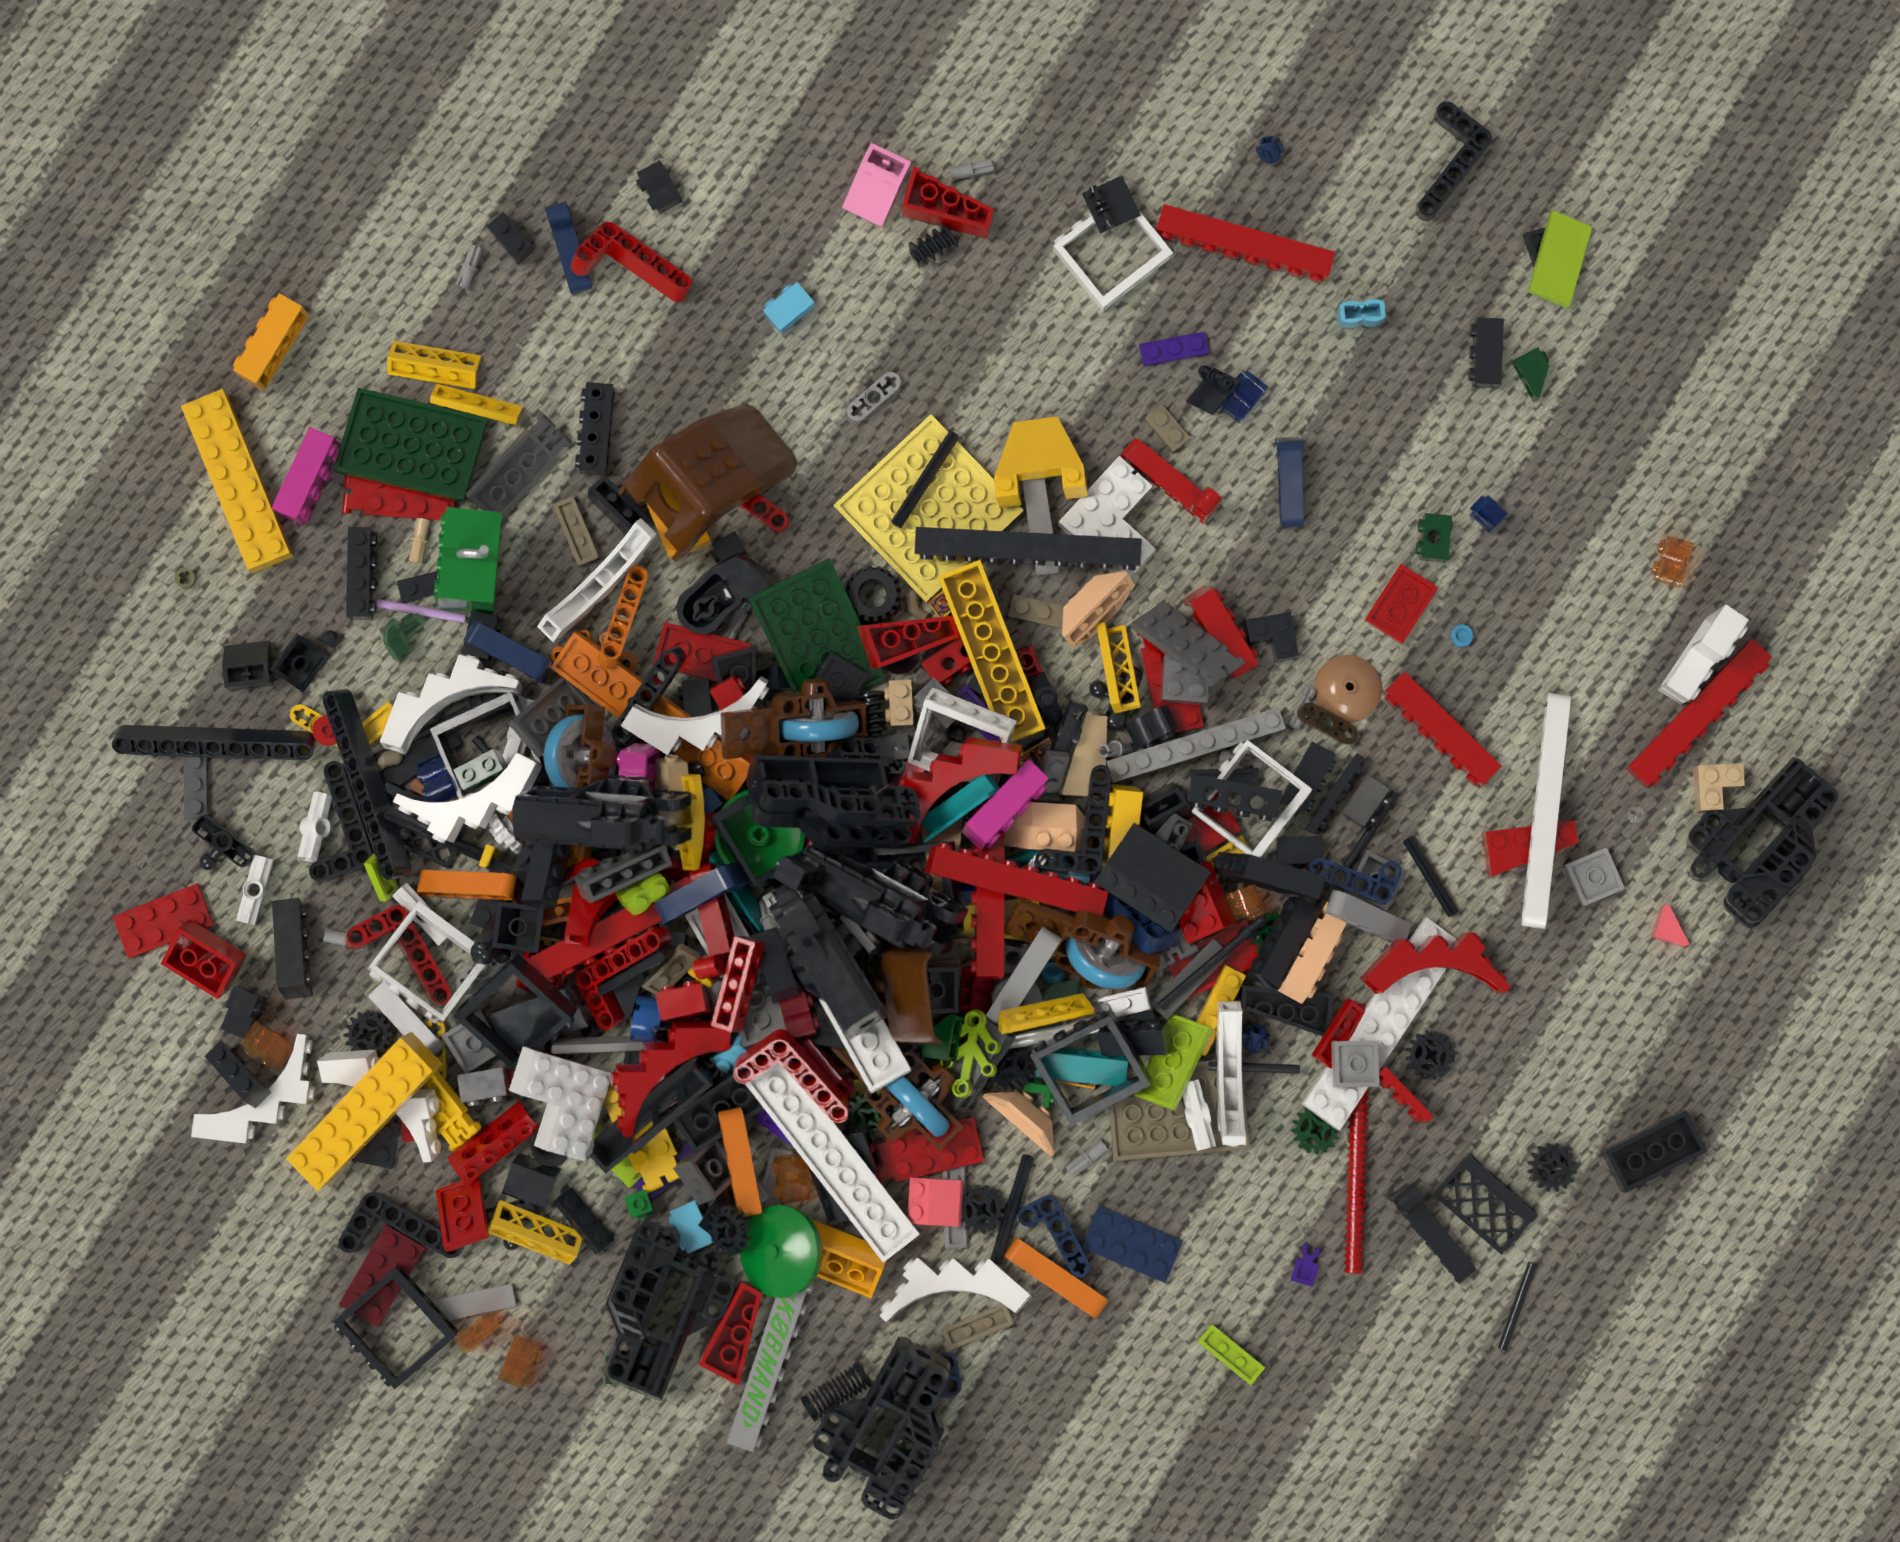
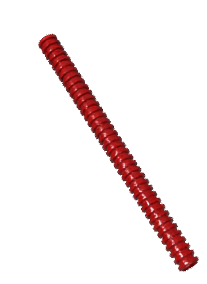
[1343,1003,1370,1274]

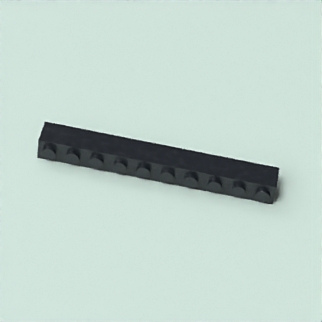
[914,527,1142,571]

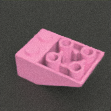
[842,143,911,227]

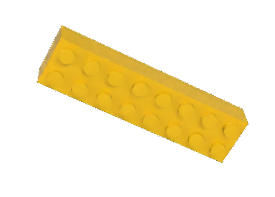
[181,389,294,574]
[938,560,1046,744]
[286,1031,443,1191]

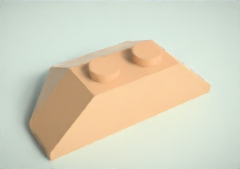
[1062,571,1135,648]
[1004,802,1093,852]
[982,1091,1054,1157]

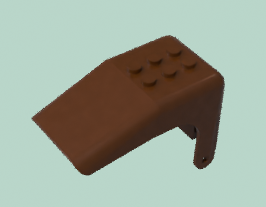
[618,404,797,562]
[873,935,979,1045]

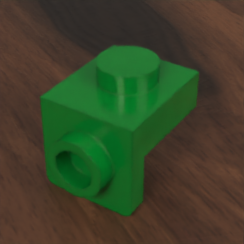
[1022,1078,1054,1109]
[624,1190,655,1221]

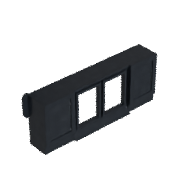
[585,1055,713,1174]

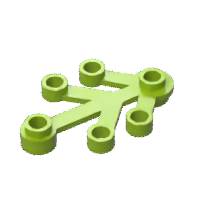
[941,1009,1001,1098]

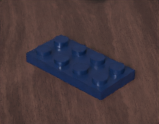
[1081,1205,1183,1283]

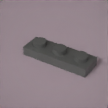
[184,756,208,819]

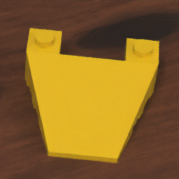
[994,416,1088,508]

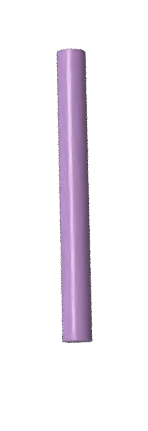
[376,599,467,623]

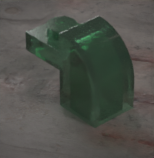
[383,613,425,662]
[1042,981,1078,1027]

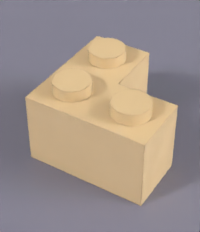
[1693,763,1745,812]

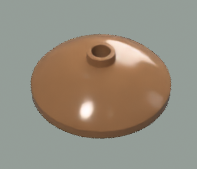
[1314,655,1382,722]

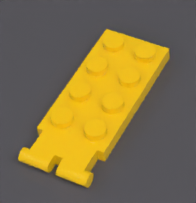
[419,1070,481,1152]
[604,1085,679,1194]

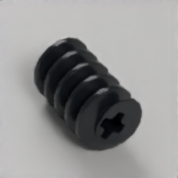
[908,224,958,269]
[856,690,888,738]

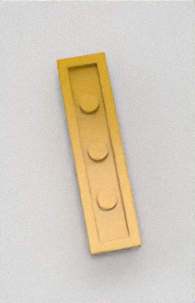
[430,384,523,425]
[1196,965,1246,1056]

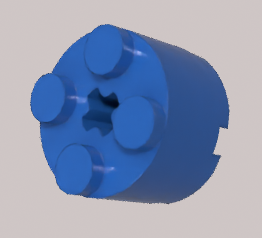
[630,995,665,1042]

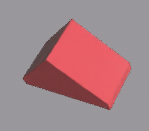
[1651,904,1689,947]

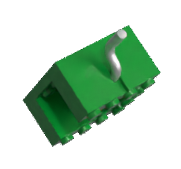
[434,507,502,614]

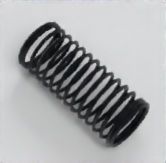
[800,1361,872,1422]

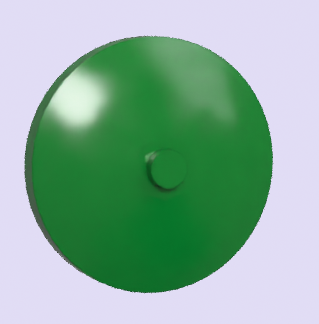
[714,790,805,879]
[740,1205,822,1298]

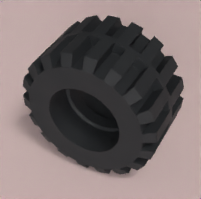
[845,566,901,625]

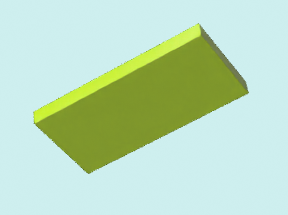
[1527,211,1592,308]
[1134,1013,1213,1111]

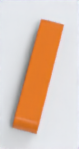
[598,565,648,669]
[417,870,517,900]
[718,1107,762,1218]
[1004,1237,1109,1319]

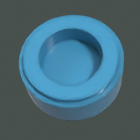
[1450,624,1473,647]
[1042,962,1065,984]

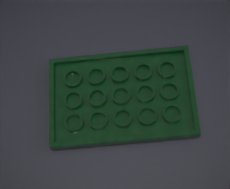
[333,388,488,503]
[748,558,886,708]

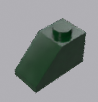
[1512,347,1549,402]
[922,1014,964,1062]

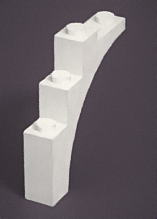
[537,518,657,642]
[380,655,523,754]
[621,676,769,755]
[393,753,542,844]
[1216,1001,1246,1147]
[191,1034,315,1143]
[317,1050,441,1162]
[880,1258,1032,1323]

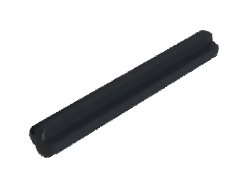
[1403,836,1458,917]

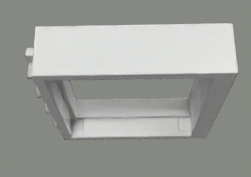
[1053,211,1173,312]
[907,687,1017,785]
[1192,740,1312,857]
[367,901,485,1023]

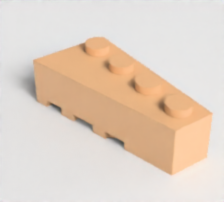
[1278,902,1347,1004]

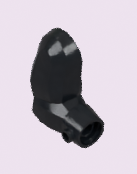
[676,553,779,634]

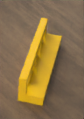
[387,341,481,389]
[1096,622,1141,713]
[998,993,1094,1035]
[488,1200,582,1265]

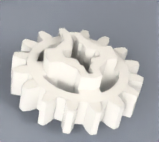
[489,810,524,854]

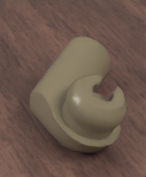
[904,589,928,619]
[376,751,403,773]

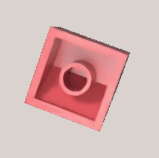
[908,1177,963,1227]

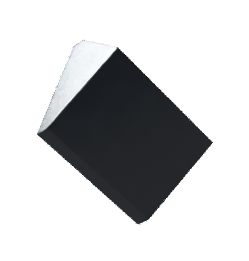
[270,633,330,693]
[502,1153,561,1209]

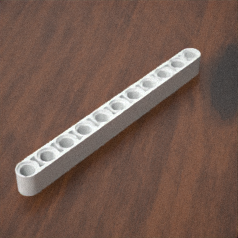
[1521,693,1571,929]

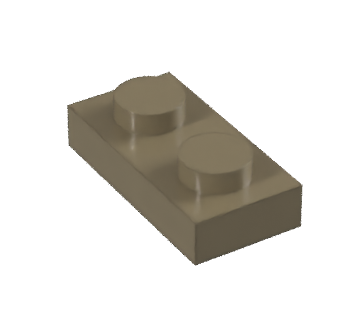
[1144,404,1190,453]

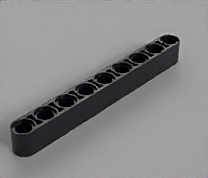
[323,689,411,880]
[112,725,317,760]

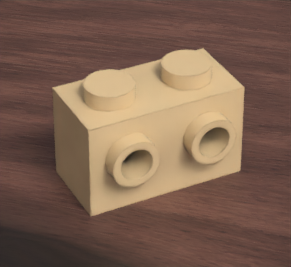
[884,680,913,728]

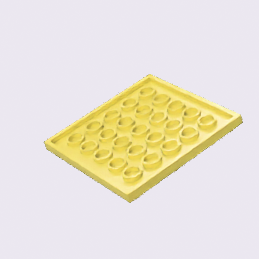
[833,414,1024,603]

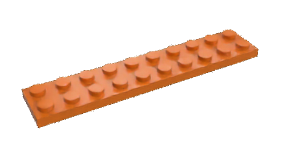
[550,631,751,801]

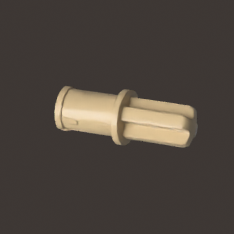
[409,518,431,564]

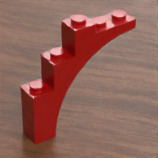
[900,737,1022,845]
[565,858,691,946]
[1360,932,1511,994]
[610,1021,731,1137]

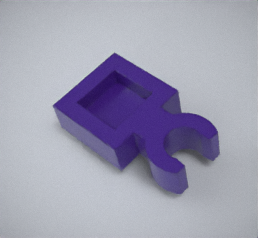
[1290,1244,1320,1287]

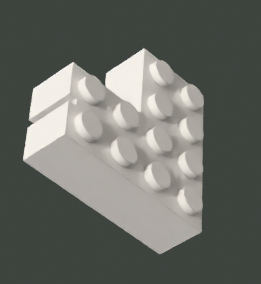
[1058,456,1155,577]
[1658,604,1749,705]
[509,1047,611,1161]

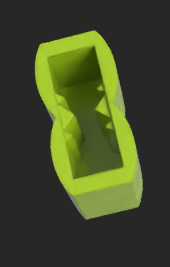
[615,872,670,915]

